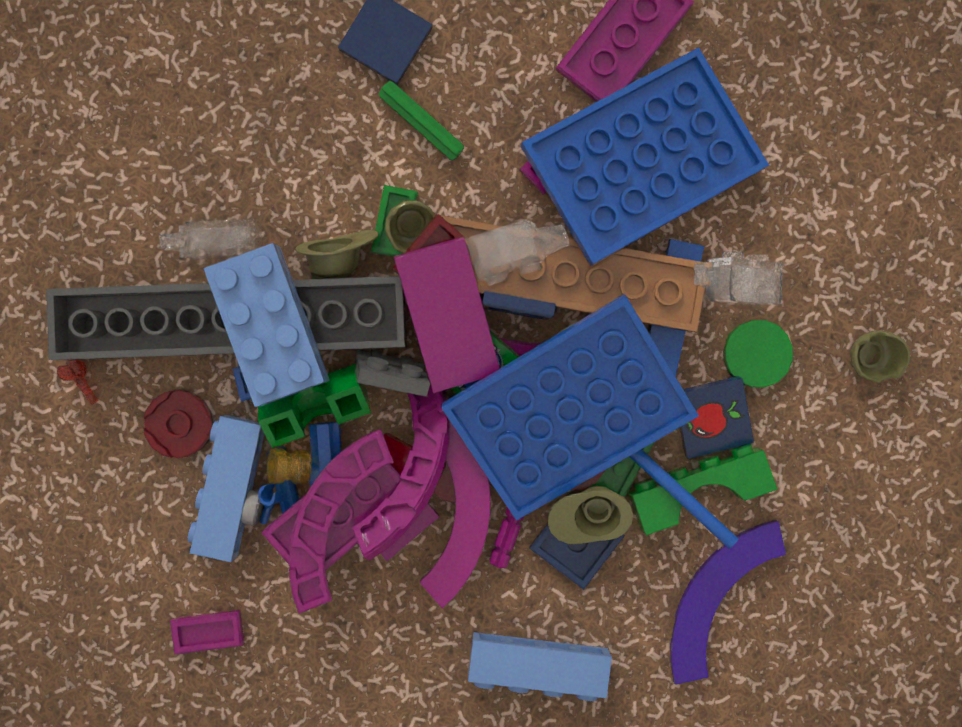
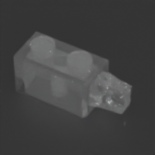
[160,219,263,261]
[465,219,569,286]
[694,251,783,305]

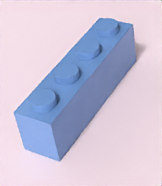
[188,415,265,562]
[468,632,612,701]

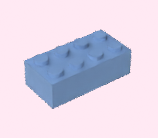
[203,243,330,407]

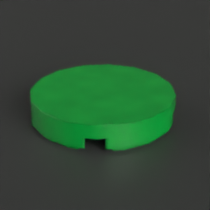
[723,320,793,387]

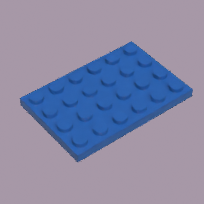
[520,47,769,267]
[441,294,699,521]

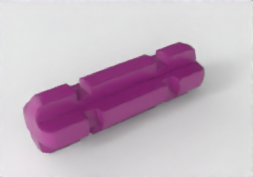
[489,507,524,568]

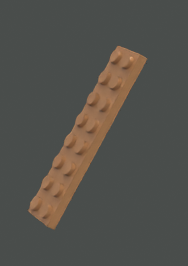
[441,215,709,332]

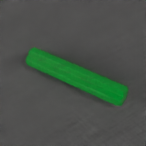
[379,81,464,161]

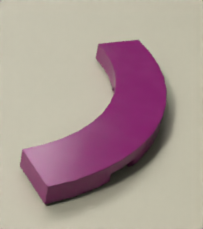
[352,377,450,561]
[419,422,490,608]
[289,428,393,614]

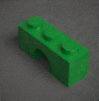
[258,364,371,448]

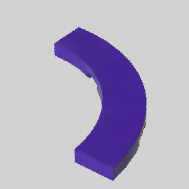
[670,520,786,685]

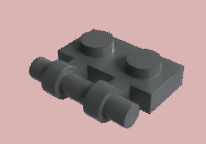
[355,349,430,397]

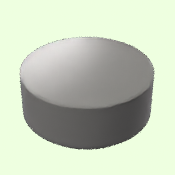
[241,490,263,526]

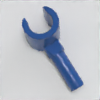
[258,483,286,524]

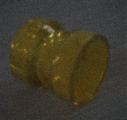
[267,448,312,484]

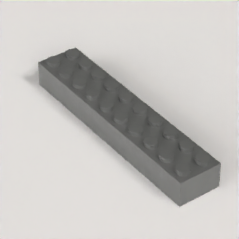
[46,276,407,360]

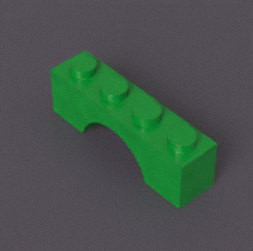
[628,444,778,535]

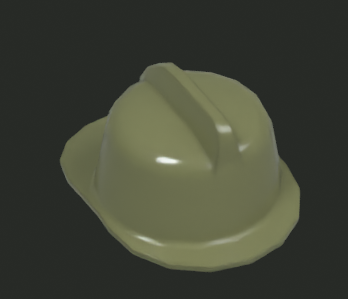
[295,230,379,279]
[548,486,633,544]

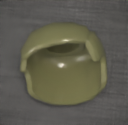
[385,200,435,254]
[850,330,910,383]

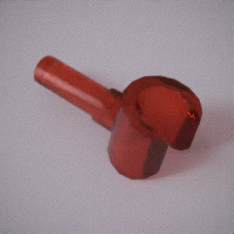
[57,360,99,405]

